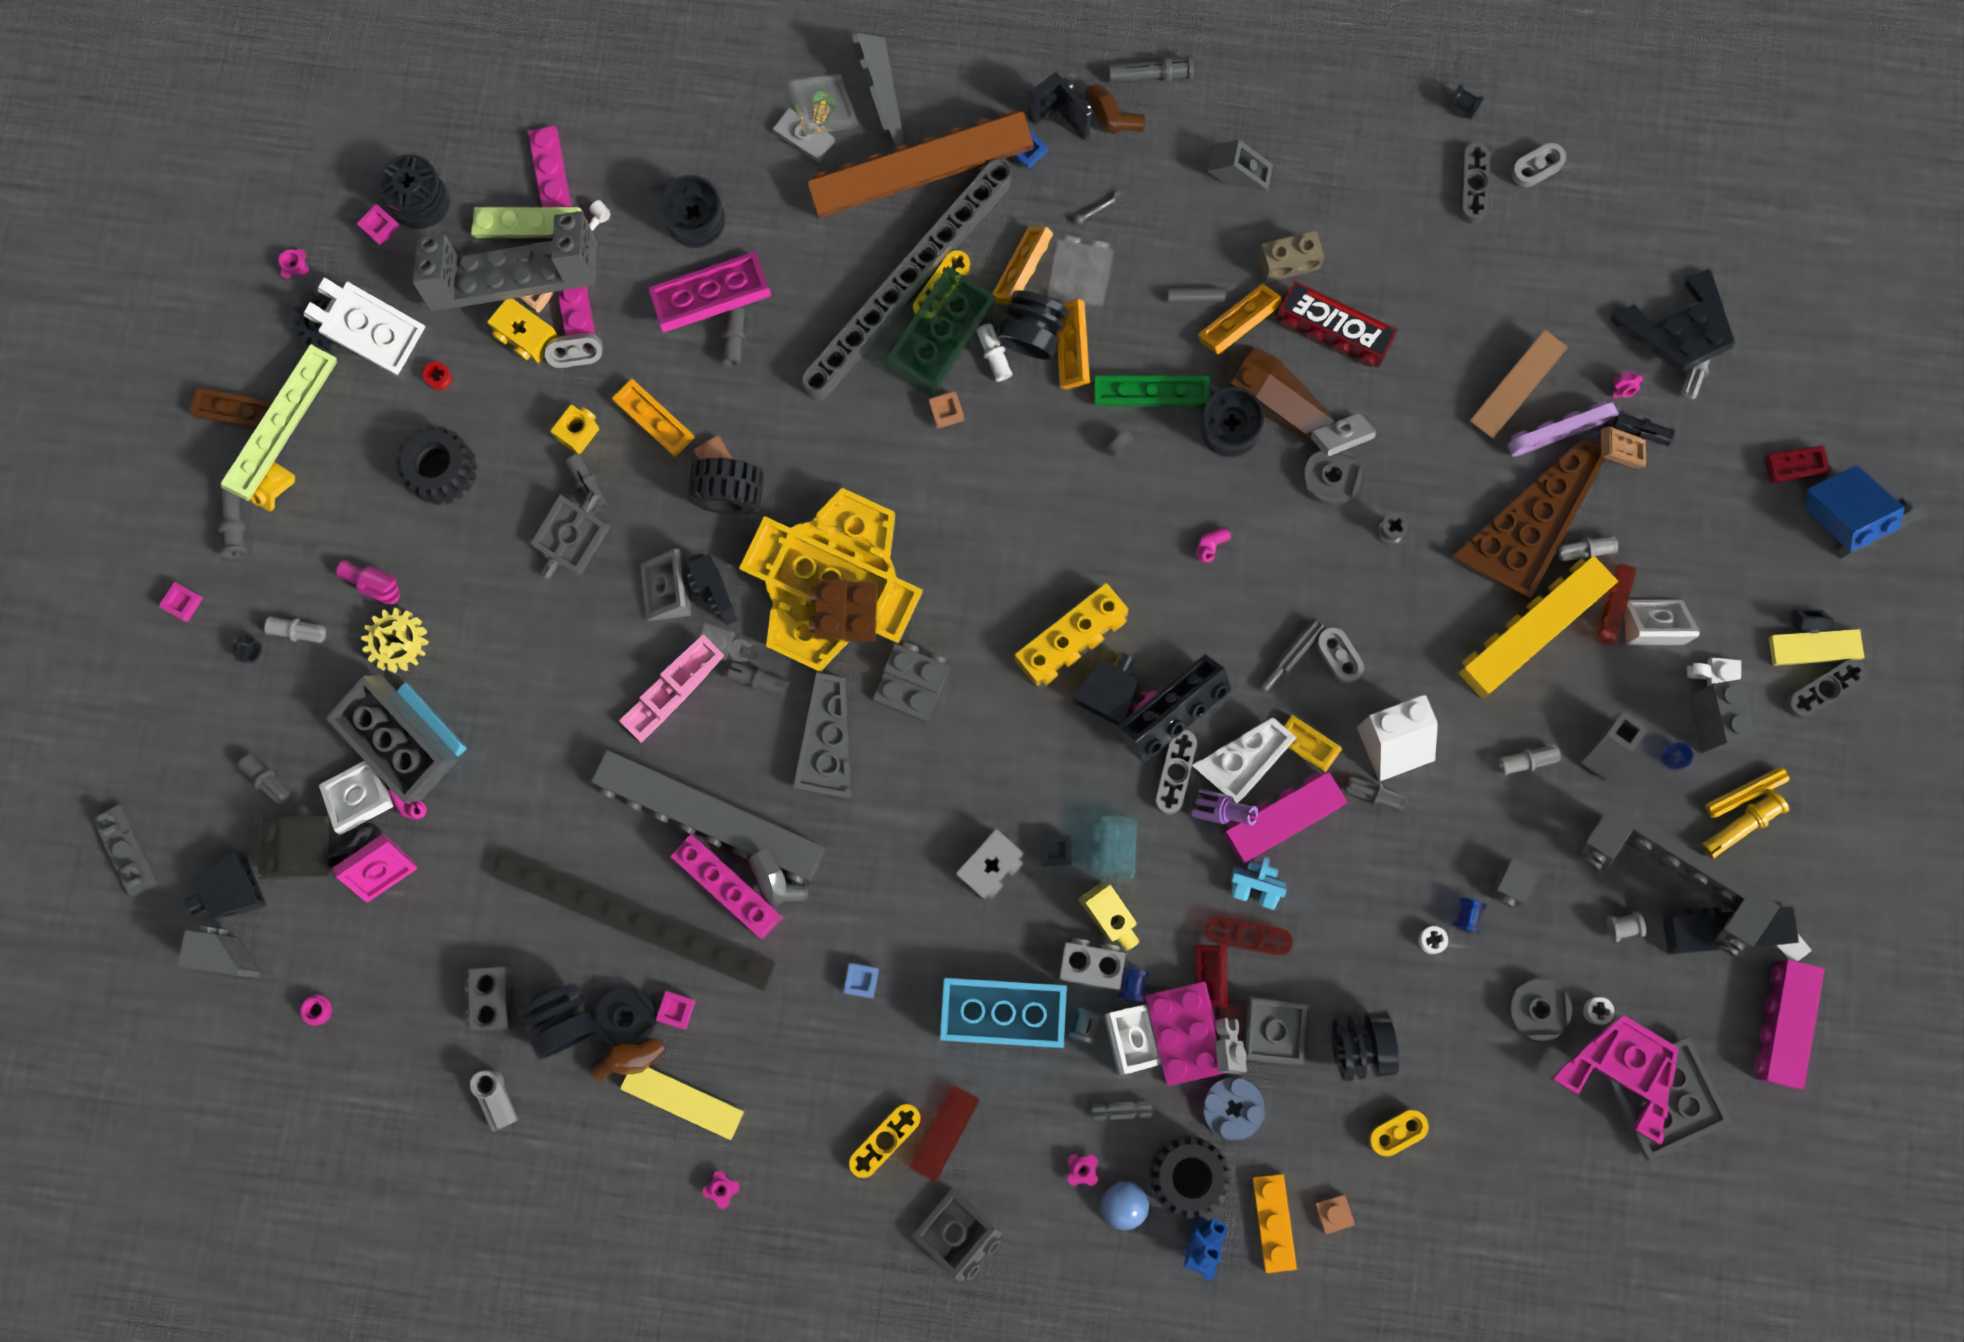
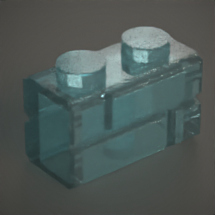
[1092,816,1137,881]

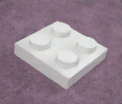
[319,761,393,835]

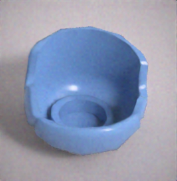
[1100,1181,1149,1230]

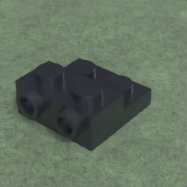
[686,554,738,625]

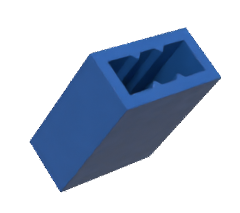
[1805,465,1904,552]

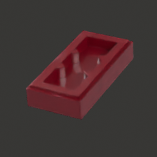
[1764,445,1831,484]
[1195,944,1227,1007]

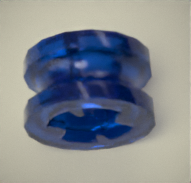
[1662,742,1693,770]

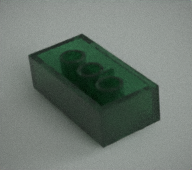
[884,266,996,398]

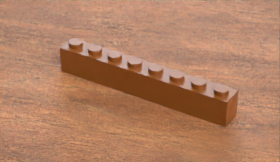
[807,110,1034,218]

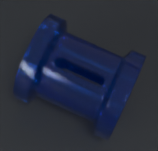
[1452,897,1487,935]
[1118,967,1150,1003]

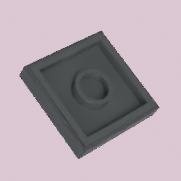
[1243,997,1308,1065]

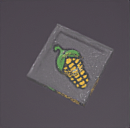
[788,75,858,135]

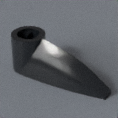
[299,823,382,875]

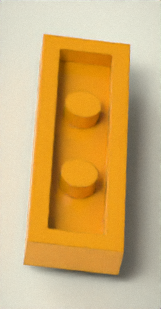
[990,227,1053,305]
[1198,283,1283,355]
[1056,299,1090,390]
[612,379,695,458]
[1252,1174,1297,1273]

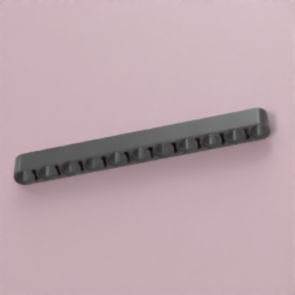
[803,159,1011,400]

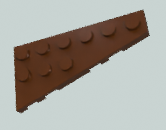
[1450,438,1606,601]

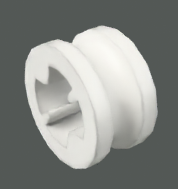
[1418,926,1448,954]
[1583,997,1615,1025]

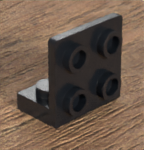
[1028,72,1092,140]

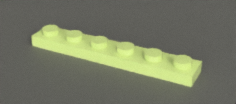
[221,344,337,502]

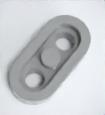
[1512,143,1566,187]
[545,333,603,368]
[1317,628,1364,684]

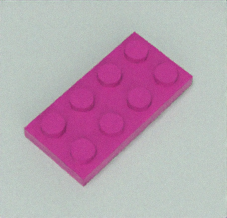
[648,251,771,333]

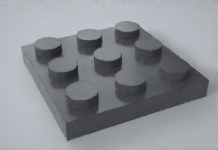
[1605,1037,1732,1161]

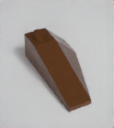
[1230,346,1337,446]

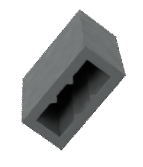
[1689,679,1757,753]

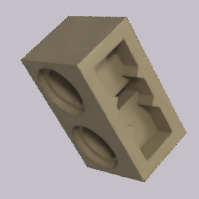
[1257,231,1325,283]

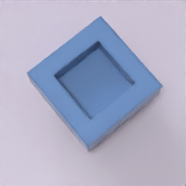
[843,963,879,999]

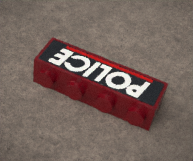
[1276,280,1398,368]

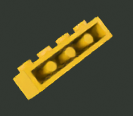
[1015,583,1129,687]

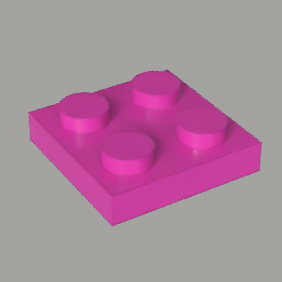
[332,834,418,903]

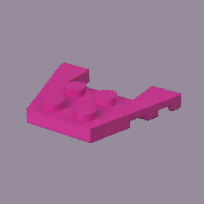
[1551,1015,1679,1145]

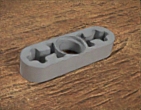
[1155,730,1197,815]

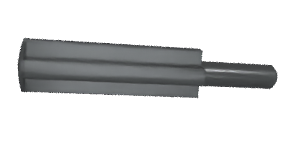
[1260,618,1326,692]

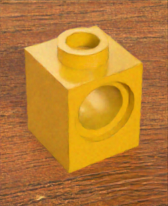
[550,404,600,454]

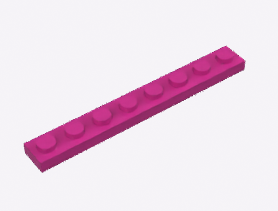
[528,126,596,336]

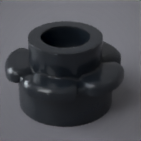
[234,635,262,663]

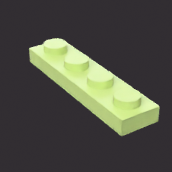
[471,207,583,238]

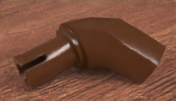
[1085,83,1145,135]
[589,1037,665,1081]

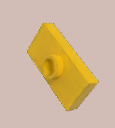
[1284,715,1342,773]

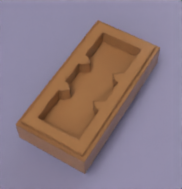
[1601,427,1646,469]

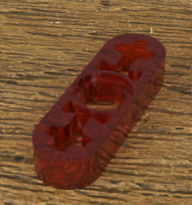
[1596,563,1636,646]
[1205,916,1293,956]

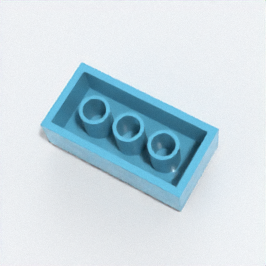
[940,978,1067,1048]

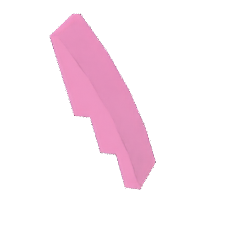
[619,635,724,743]

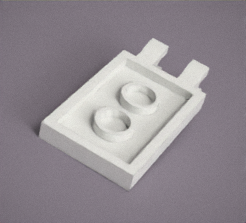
[303,278,425,376]

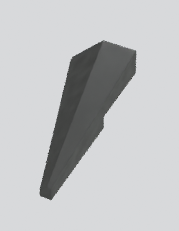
[851,33,905,154]

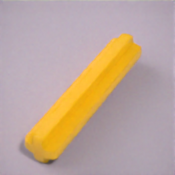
[1705,767,1789,818]

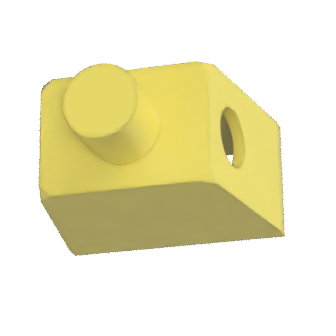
[1078,882,1139,951]

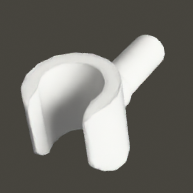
[589,200,610,232]

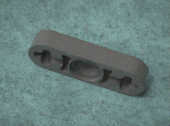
[1460,142,1490,224]
[1785,660,1866,718]

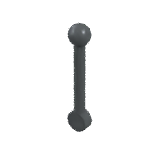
[1073,190,1125,225]

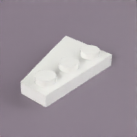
[1192,718,1296,804]

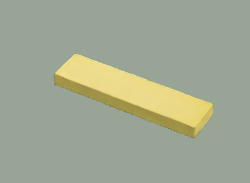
[620,1067,745,1140]

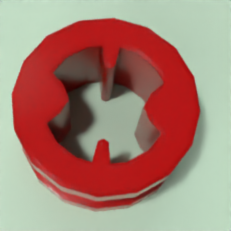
[423,362,452,390]

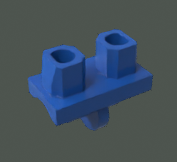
[1183,1216,1228,1281]

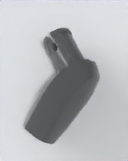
[749,848,808,906]

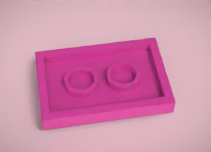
[1145,982,1224,1086]

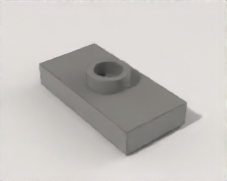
[773,108,835,163]
[1311,413,1376,457]

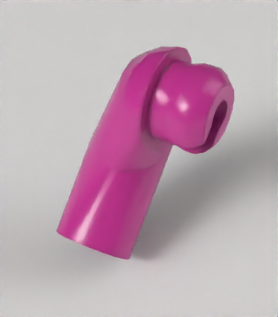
[1196,526,1231,563]
[387,788,427,819]

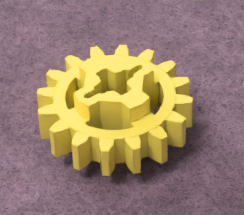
[361,608,429,673]

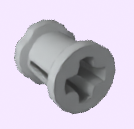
[1606,910,1646,943]

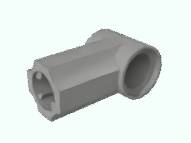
[470,1069,518,1132]

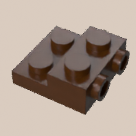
[809,579,879,643]

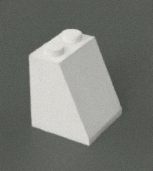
[1357,694,1438,782]

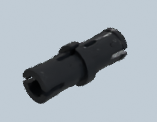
[1612,412,1675,447]

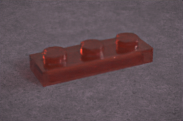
[909,1085,980,1183]

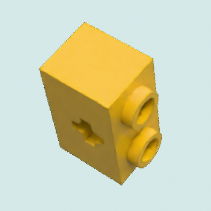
[488,298,558,364]

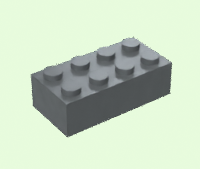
[326,675,459,803]

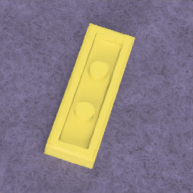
[1769,629,1864,666]

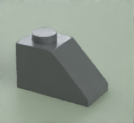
[1207,139,1273,191]

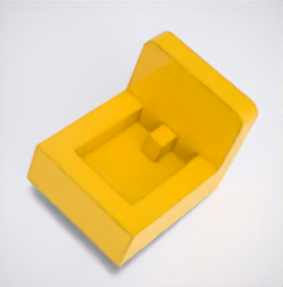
[250,462,295,512]

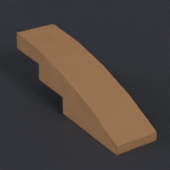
[1470,330,1568,438]

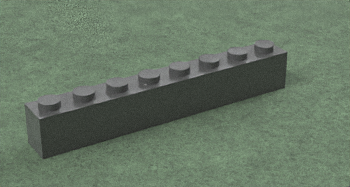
[591,750,826,884]

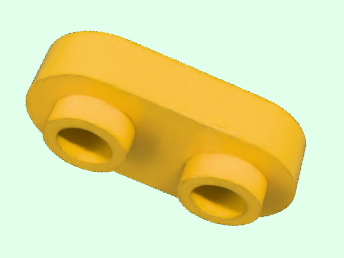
[1369,1110,1429,1157]

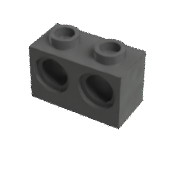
[464,967,513,1031]

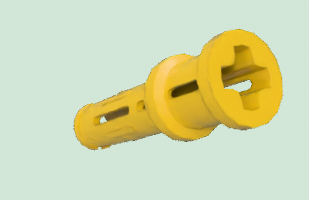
[1701,789,1789,859]

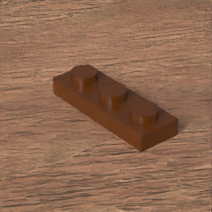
[189,387,273,430]

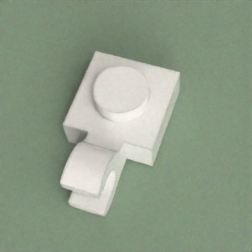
[1687,658,1741,686]

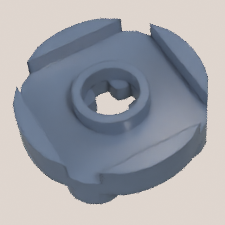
[1203,1078,1265,1140]

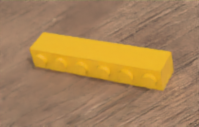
[1458,556,1618,699]

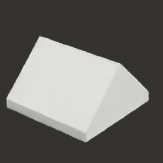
[1623,600,1700,645]
[1104,1004,1162,1075]

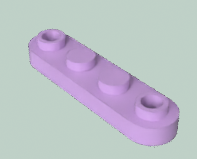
[1507,401,1619,456]

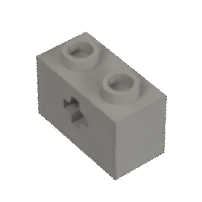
[956,829,1023,900]

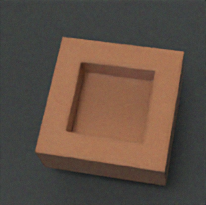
[928,391,965,429]
[693,436,732,460]
[1314,1194,1355,1234]

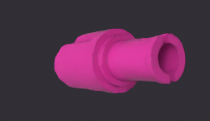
[336,560,400,604]

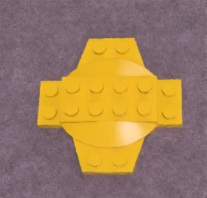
[739,488,923,672]

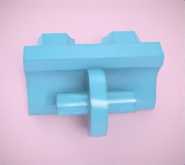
[1231,856,1287,910]

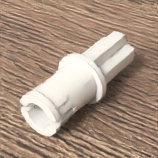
[977,324,1013,381]

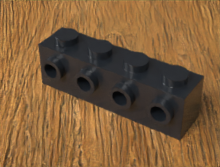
[1117,654,1232,763]

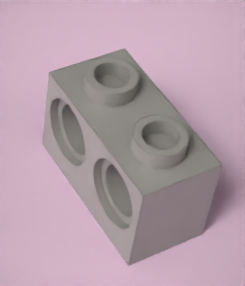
[1059,938,1126,990]

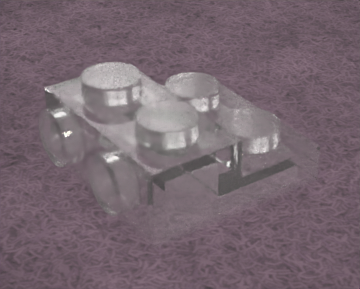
[1047,235,1114,307]

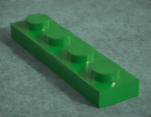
[1094,376,1210,407]

